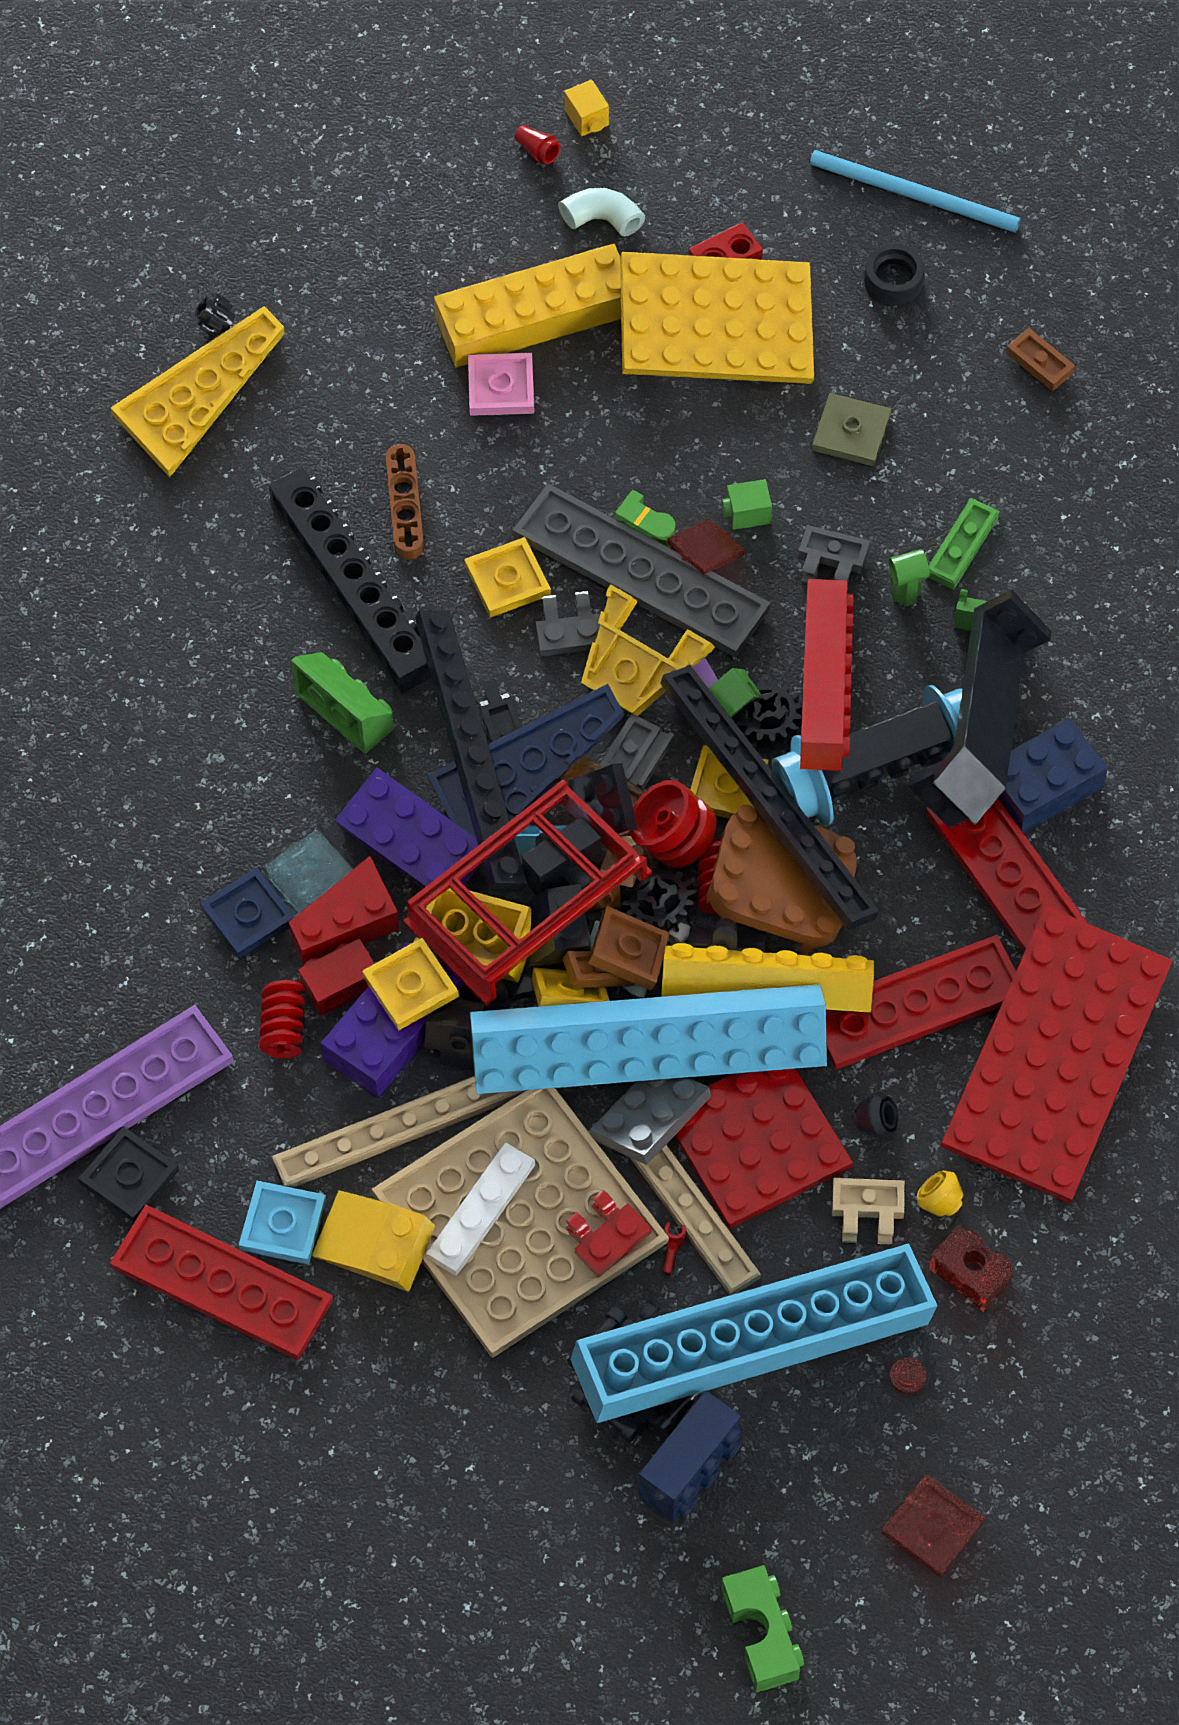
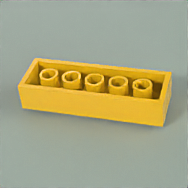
[434,244,621,368]

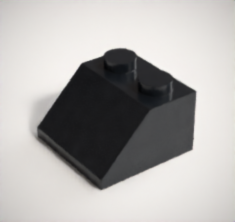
[524,884,592,973]

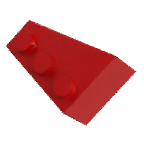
[289,856,399,965]

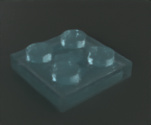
[263,829,353,913]

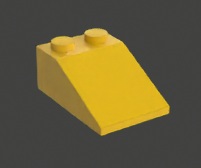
[312,1190,436,1292]

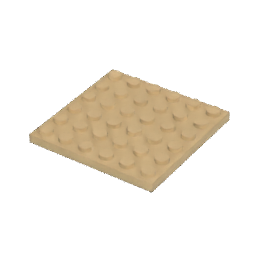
[372,1088,669,1358]

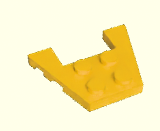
[581,584,715,716]

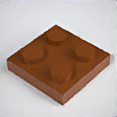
[588,906,670,991]

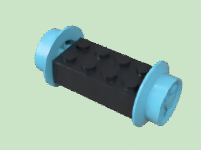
[772,685,962,825]

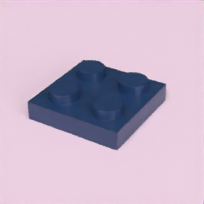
[200,867,295,959]

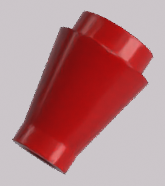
[515,125,561,164]

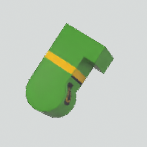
[615,490,675,548]

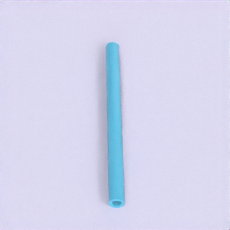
[810,150,1021,233]

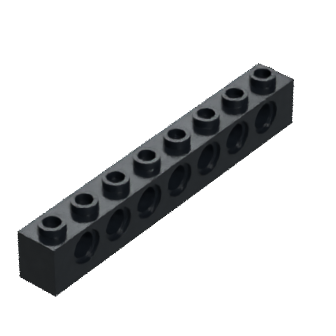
[268,467,432,694]

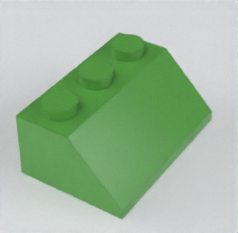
[291,652,394,754]

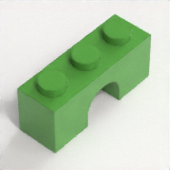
[721,1565,804,1693]

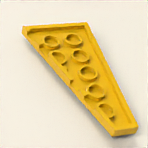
[111,306,285,478]

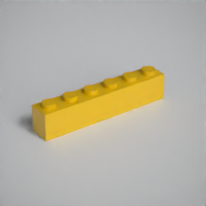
[661,943,874,1013]

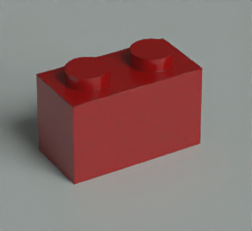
[298,938,375,1016]

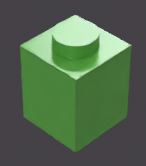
[722,479,772,530]

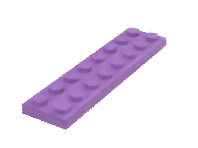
[0,1005,234,1209]

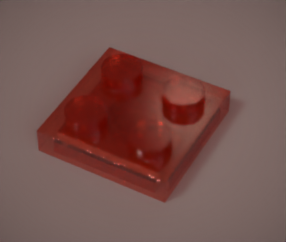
[881,1474,986,1578]

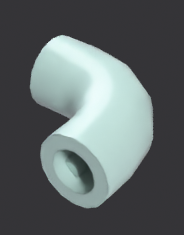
[558,188,645,236]

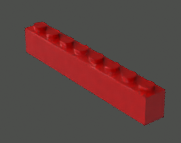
[800,579,853,771]

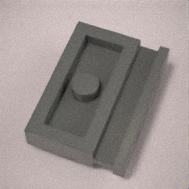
[599,714,674,792]

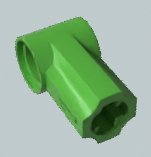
[888,549,930,606]

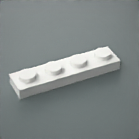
[426,1142,535,1277]

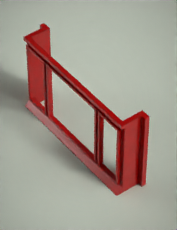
[403,779,652,1006]

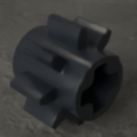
[195,294,235,336]

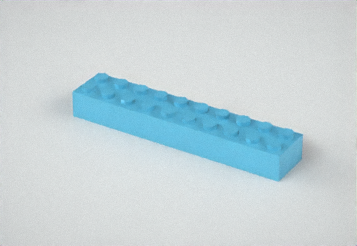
[470,984,827,1094]
[571,1244,937,1423]

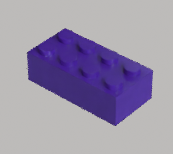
[335,767,482,889]
[321,942,463,1098]

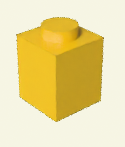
[564,80,609,136]

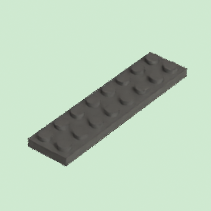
[513,483,771,658]

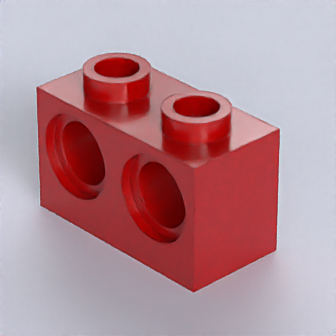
[689,222,763,260]

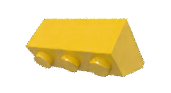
[414,888,531,983]

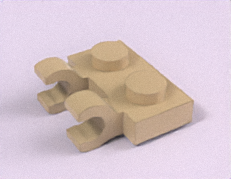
[832,1178,905,1244]

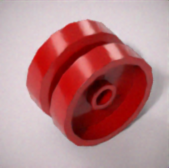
[629,780,716,868]

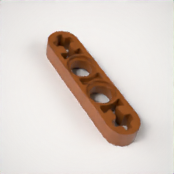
[386,444,424,560]

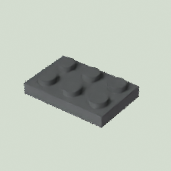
[590,1077,711,1165]

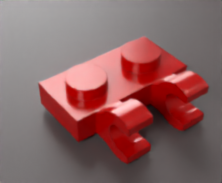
[565,1190,652,1278]

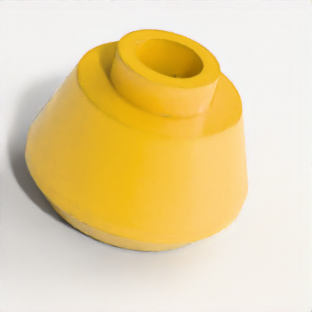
[917,1171,963,1216]

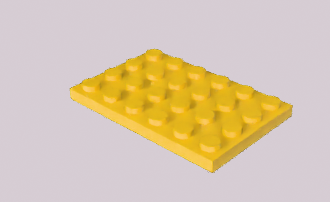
[620,252,814,384]

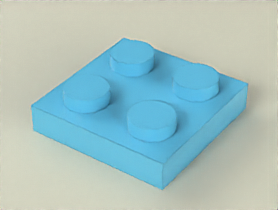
[239,1181,326,1265]

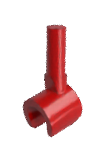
[663,1222,686,1275]

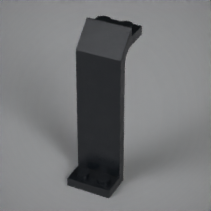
[908,589,1052,828]

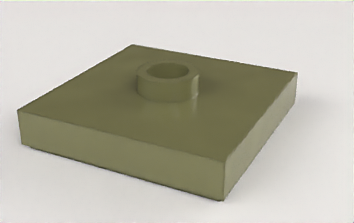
[812,393,892,466]

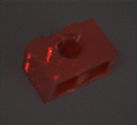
[929,1225,1014,1312]

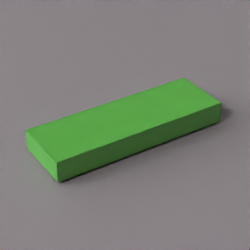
[928,498,1000,590]

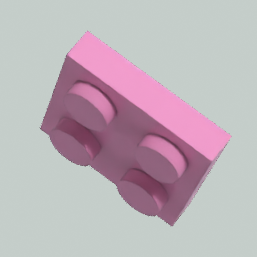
[468,353,534,416]

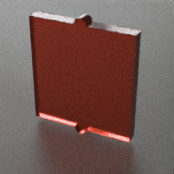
[667,519,745,575]

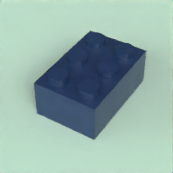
[998,718,1108,833]
[638,1391,742,1524]

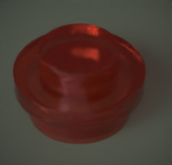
[890,1358,926,1394]

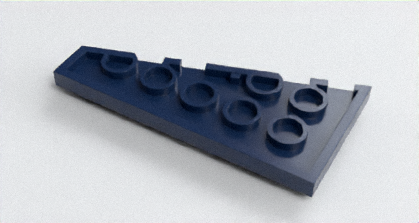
[428,684,624,838]

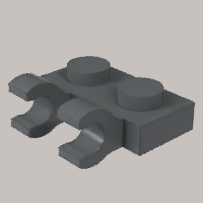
[798,525,870,588]
[536,591,601,657]

